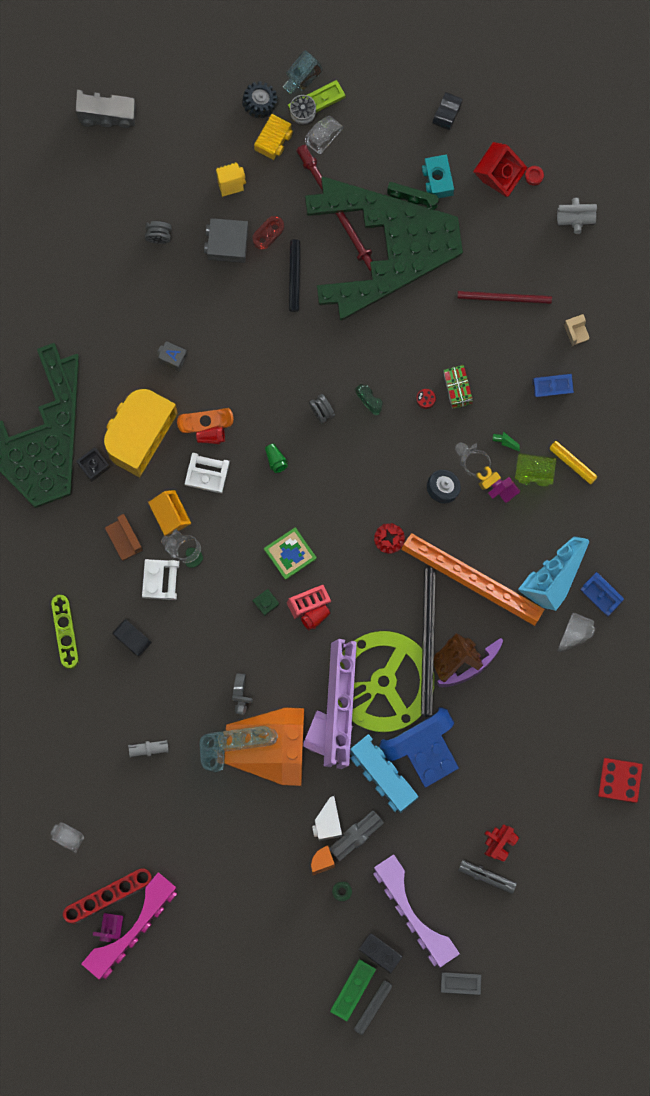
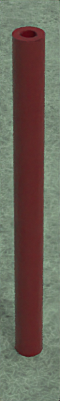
[457,291,552,304]

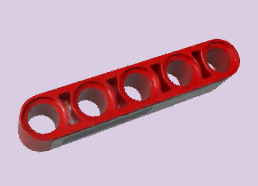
[63,869,153,924]

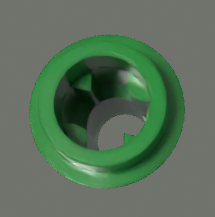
[265,444,288,473]

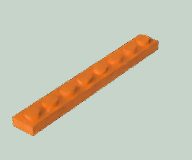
[401,533,545,626]

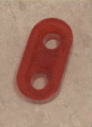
[253,216,284,249]

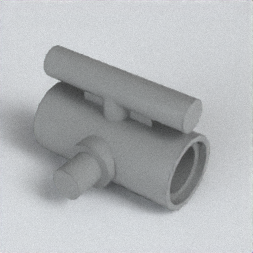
[557,198,597,234]

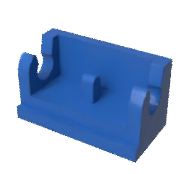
[532,374,574,397]
[580,572,624,617]

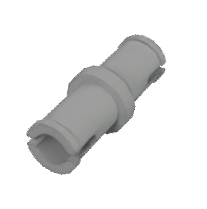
[128,740,168,757]

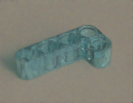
[200,726,278,772]

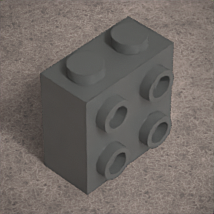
[204,218,249,263]

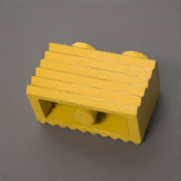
[254,114,293,160]
[216,162,246,197]

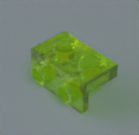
[515,453,556,486]

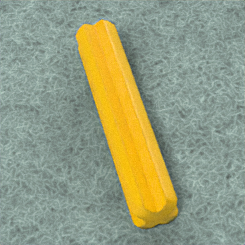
[550,441,597,484]

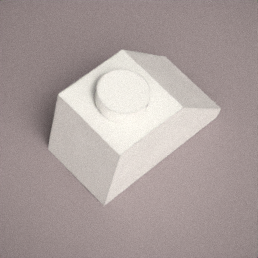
[312,796,342,841]

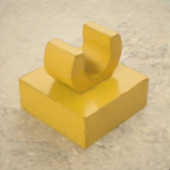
[476,466,501,490]

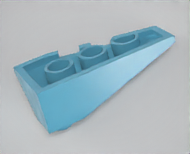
[518,537,589,611]

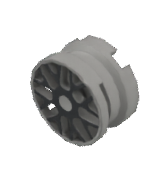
[290,95,316,125]

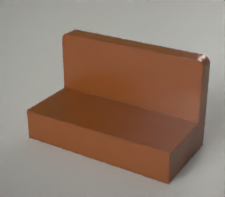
[105,514,143,561]

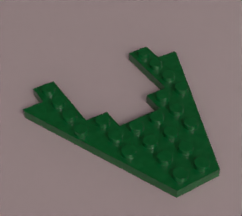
[305,177,463,320]
[0,343,79,508]

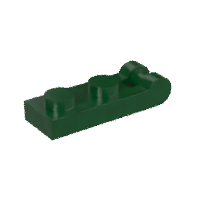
[387,182,438,210]

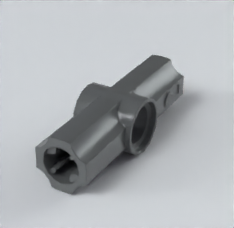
[329,811,384,862]

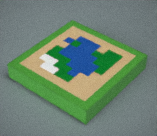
[264,527,317,580]

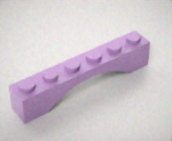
[373,855,460,968]

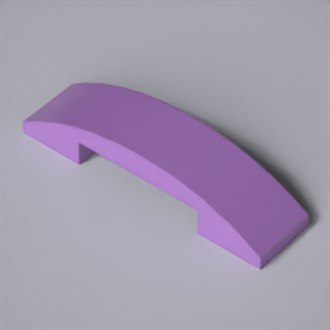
[437,638,503,687]

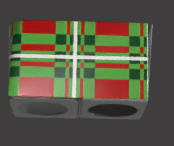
[443,365,473,409]

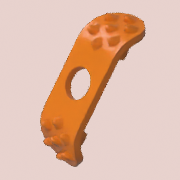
[177,408,234,433]

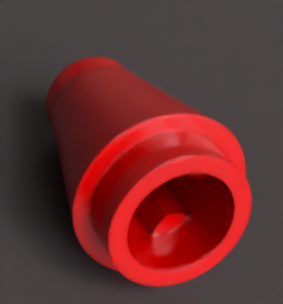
[196,426,225,444]
[301,605,330,630]

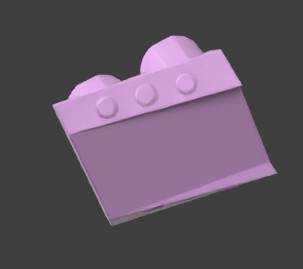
[303,710,353,762]

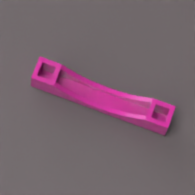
[81,872,177,980]

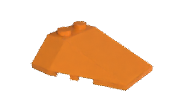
[224,708,304,786]

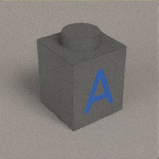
[157,341,188,372]

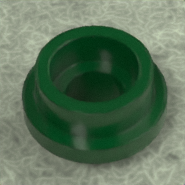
[332,882,352,901]

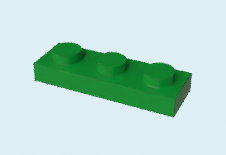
[330,959,376,1021]

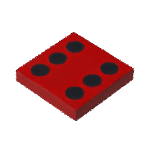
[598,758,643,803]

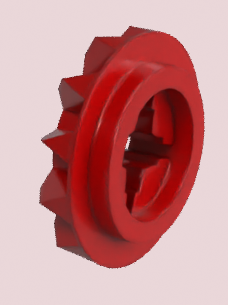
[374,523,405,554]

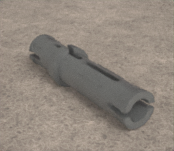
[458,860,517,894]

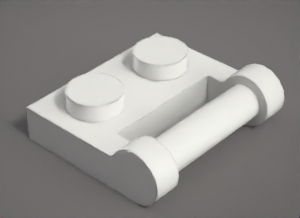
[185,453,230,494]
[142,559,180,600]

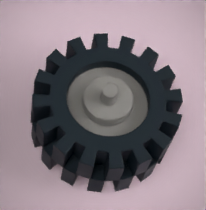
[242,81,277,118]

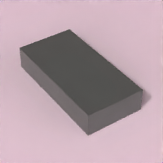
[441,972,481,995]

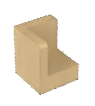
[564,314,589,346]

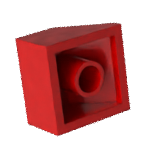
[473,142,528,197]

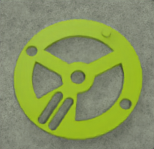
[338,631,434,732]

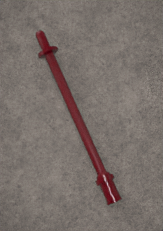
[296,145,372,271]

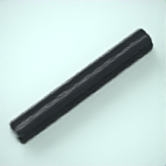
[289,239,300,312]

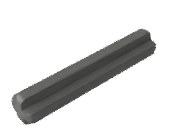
[354,981,392,1035]

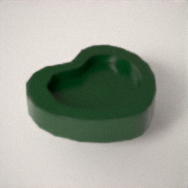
[185,548,203,568]

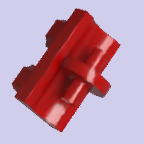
[484,825,519,862]

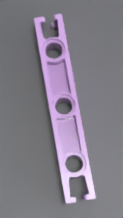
[324,639,356,769]

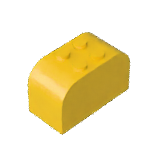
[104,389,178,478]

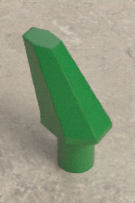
[493,432,520,452]

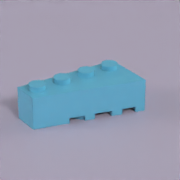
[350,734,419,813]

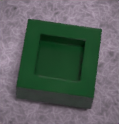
[253,589,280,616]

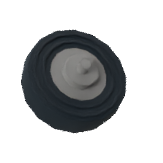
[426,470,461,504]

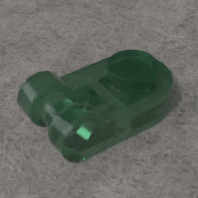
[354,384,383,415]

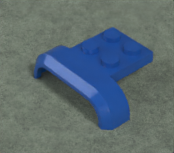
[379,707,459,788]

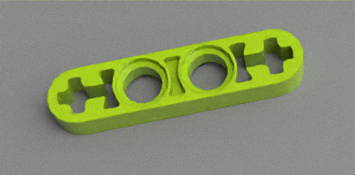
[51,595,79,669]

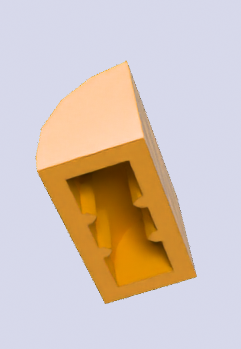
[148,490,191,536]

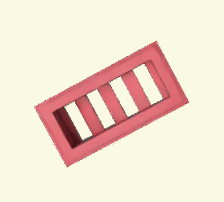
[287,585,331,619]

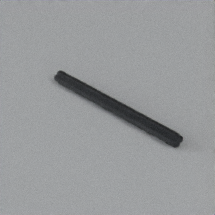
[421,567,436,717]

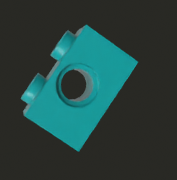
[422,154,454,198]

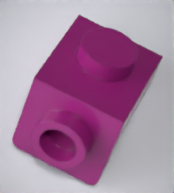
[488,477,520,503]
[93,913,123,942]

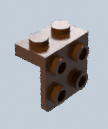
[433,633,483,682]

